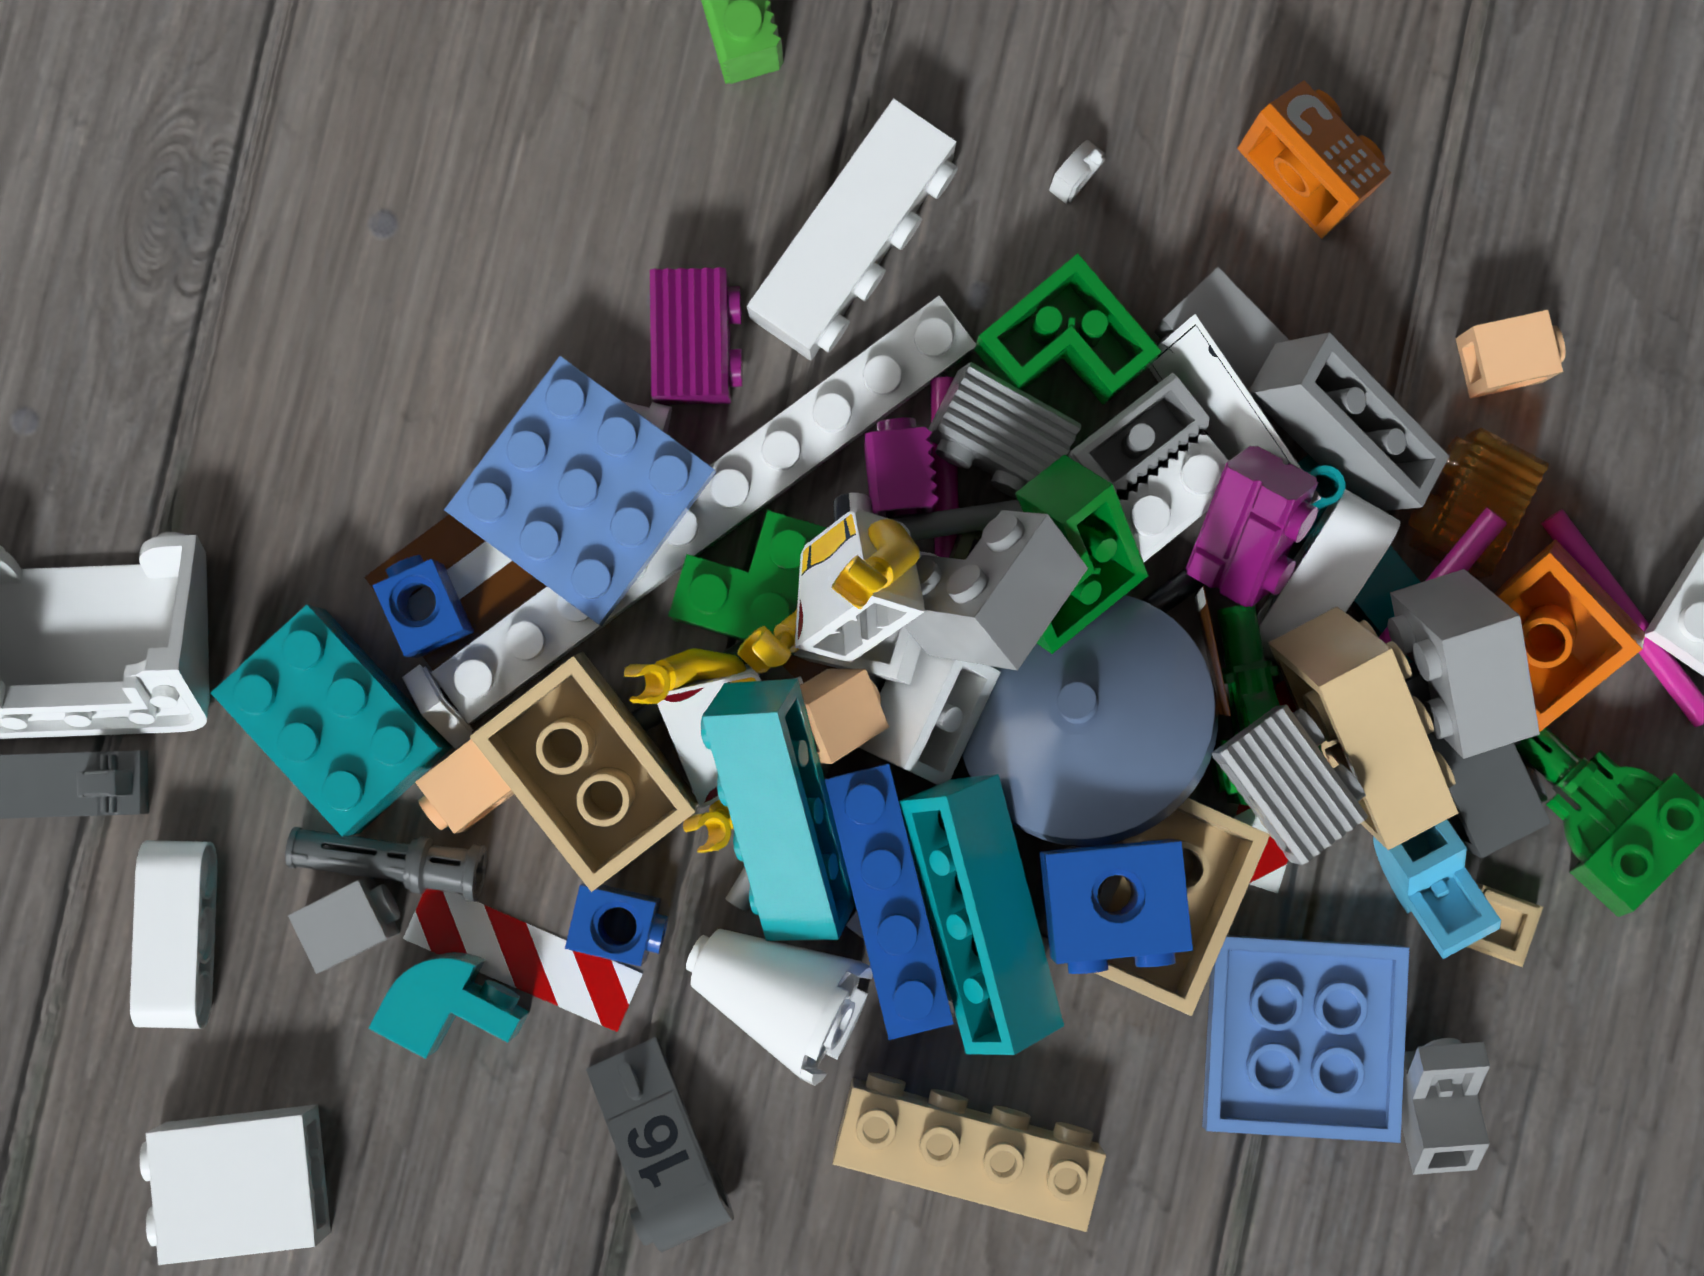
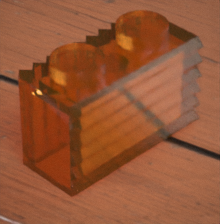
[1408,427,1549,580]

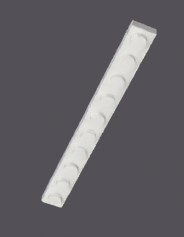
[431,296,976,724]

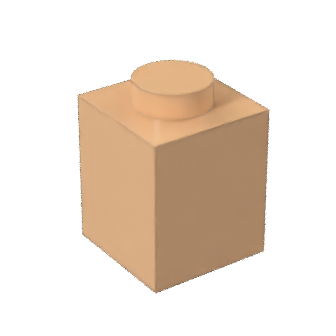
[800,669,889,764]

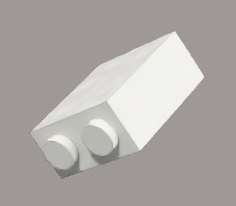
[140,1104,331,1265]

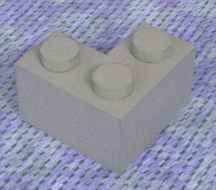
[904,510,1088,671]
[1388,569,1540,759]

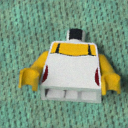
[737,493,925,674]
[624,648,803,853]

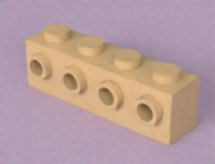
[833,1073,1106,1232]

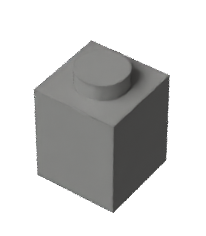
[288,877,400,974]

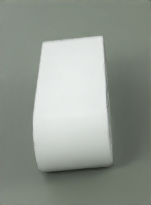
[1257,489,1400,663]
[130,840,217,1029]

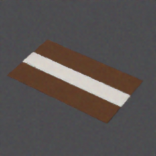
[364,514,547,671]

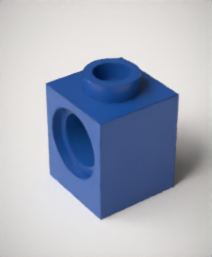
[372,555,474,659]
[565,883,669,967]

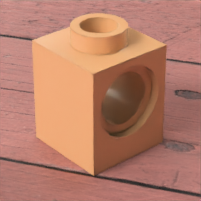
[1455,310,1566,399]
[415,739,514,834]

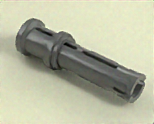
[285,827,487,902]

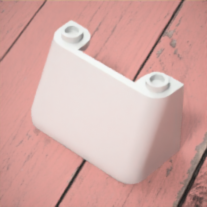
[0,532,210,739]

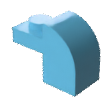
[1373,820,1501,959]

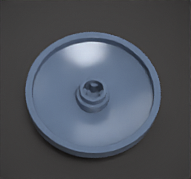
[962,595,1219,846]

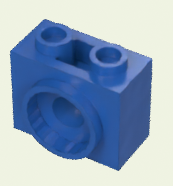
[1040,839,1193,974]

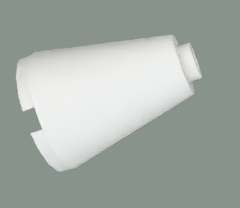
[686,929,873,1086]

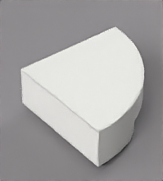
[1049,140,1105,204]
[402,664,473,749]

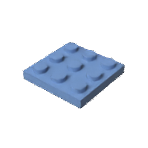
[444,356,716,626]
[1202,935,1409,1143]

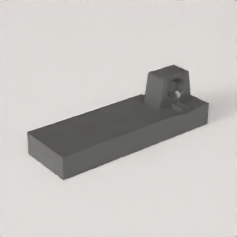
[0,751,149,819]

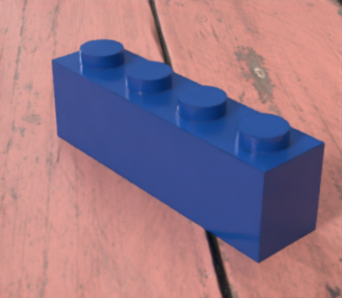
[825,763,954,1040]

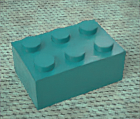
[211,605,453,837]

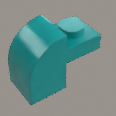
[368,952,530,1059]

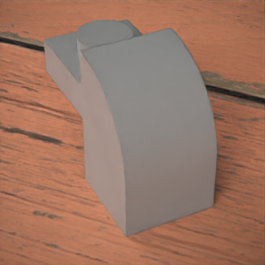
[1401,1038,1490,1175]

